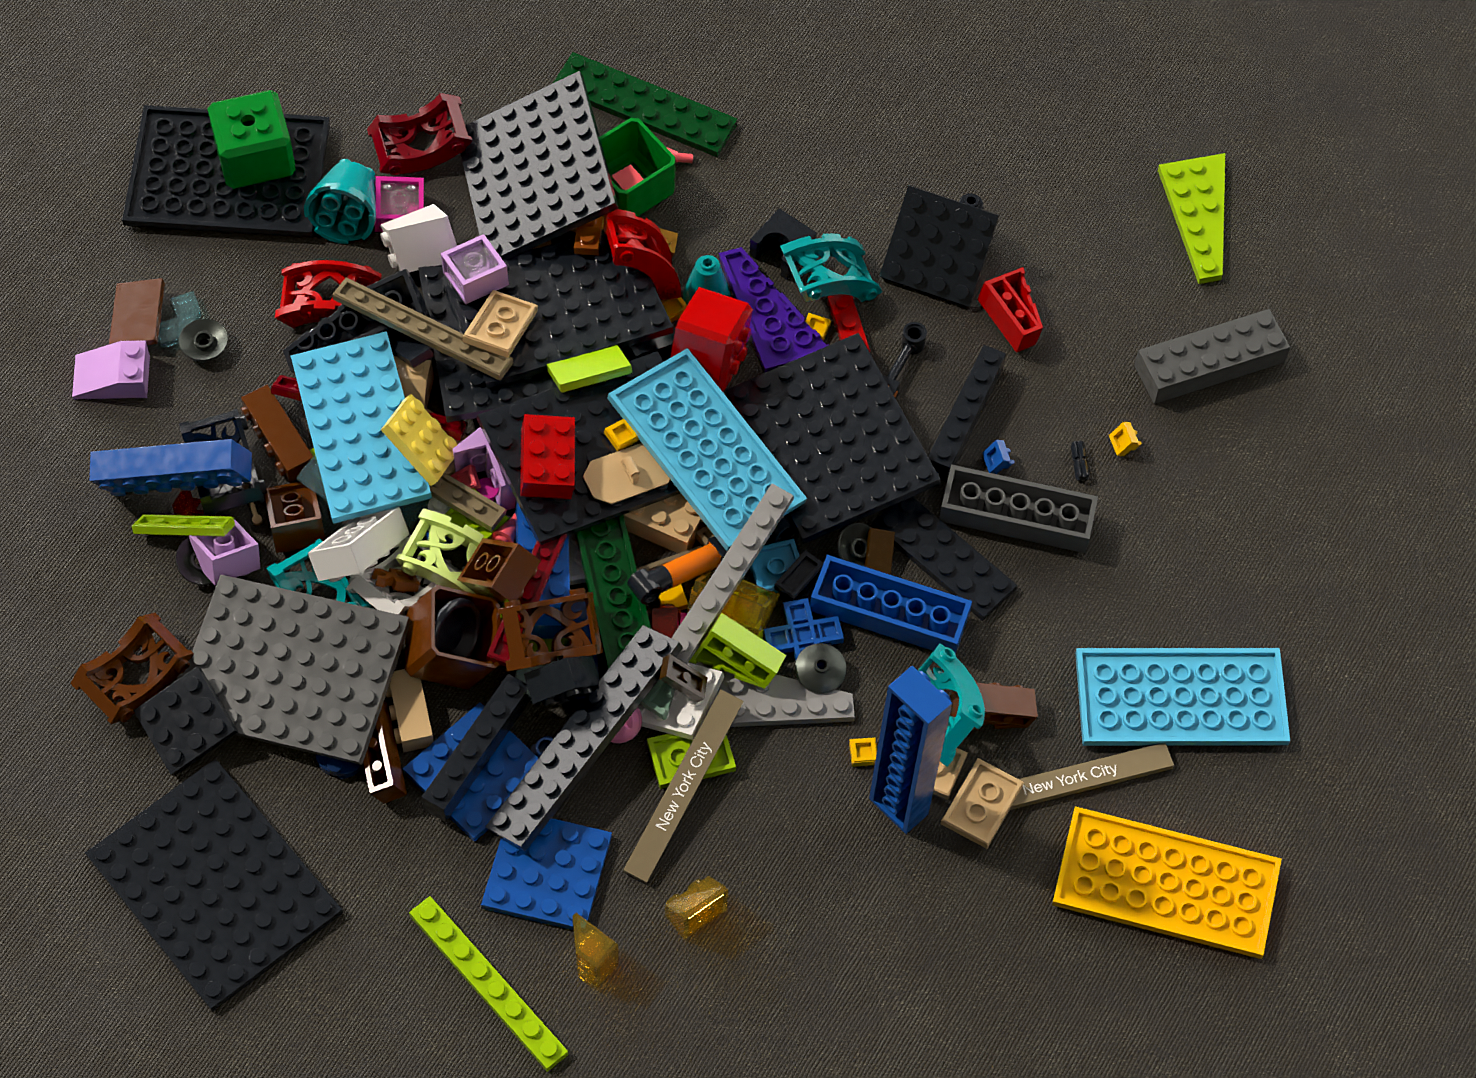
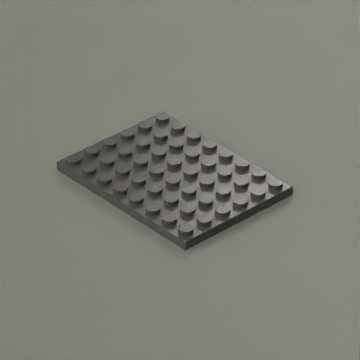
[183,574,412,765]

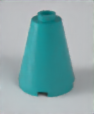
[683,255,731,305]

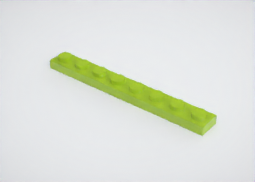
[409,896,568,1072]

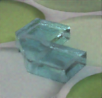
[158,291,202,348]

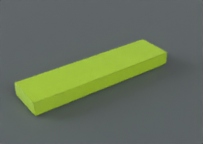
[132,515,235,536]

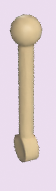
[243,484,262,525]

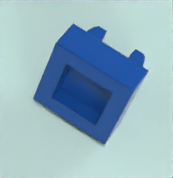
[982,440,1015,474]

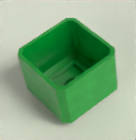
[207,90,296,189]
[600,118,675,217]

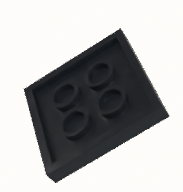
[133,667,238,776]

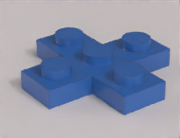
[763,598,844,669]

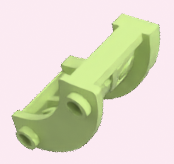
[396,509,484,594]

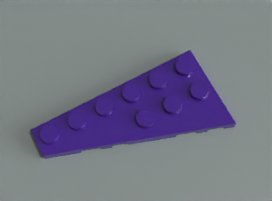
[719,247,829,373]

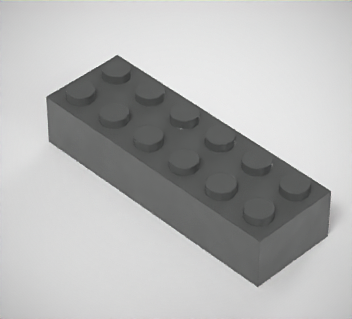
[1134,309,1290,404]
[939,465,1098,553]

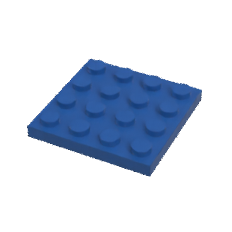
[403,703,538,842]
[481,818,612,933]

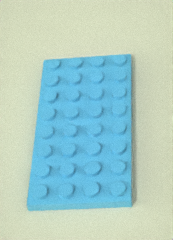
[291,331,432,524]
[607,348,807,551]
[1076,648,1290,746]

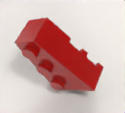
[977,267,1043,353]

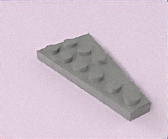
[696,662,855,727]

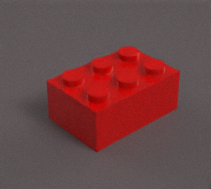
[520,414,575,499]

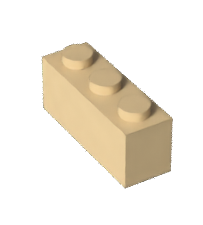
[386,669,434,752]

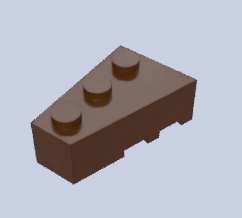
[949,680,1038,730]

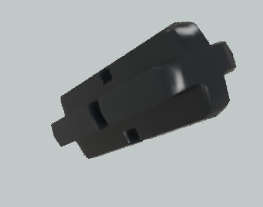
[1071,441,1090,481]

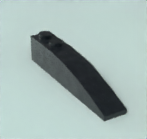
[283,269,431,373]

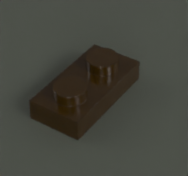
[659,654,708,702]

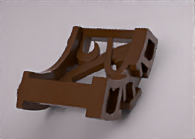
[497,588,604,671]
[70,613,194,725]

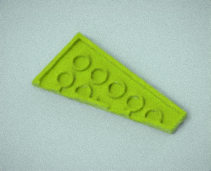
[1158,153,1225,284]

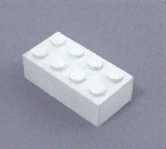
[308,507,410,582]

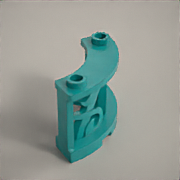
[780,233,883,302]
[266,538,373,609]
[918,643,985,767]

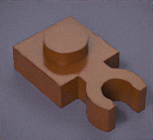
[371,568,420,593]

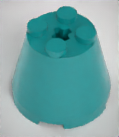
[304,159,376,244]

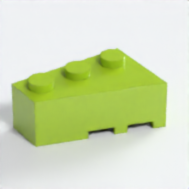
[689,613,786,689]

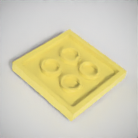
[381,394,457,486]

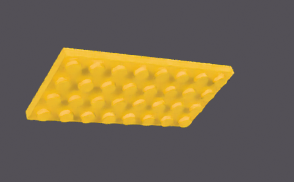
[1052,807,1282,959]

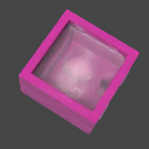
[375,176,424,232]

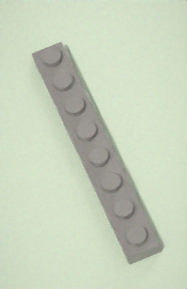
[672,484,794,664]

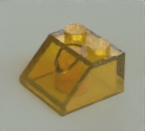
[665,876,728,939]
[572,913,619,987]

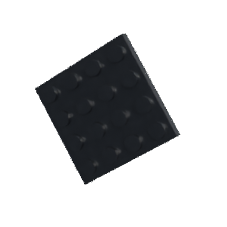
[879,185,1000,307]

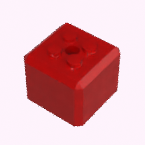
[670,287,753,392]

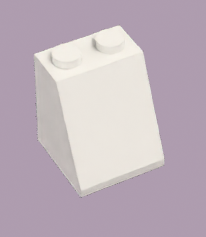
[380,204,457,272]

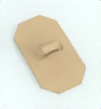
[583,443,670,504]

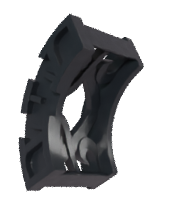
[179,408,267,516]

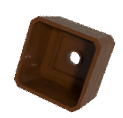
[405,585,500,690]

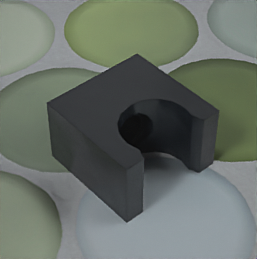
[749,208,817,280]

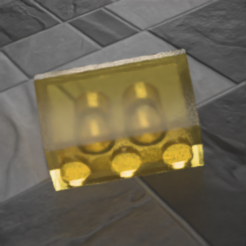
[687,569,780,635]

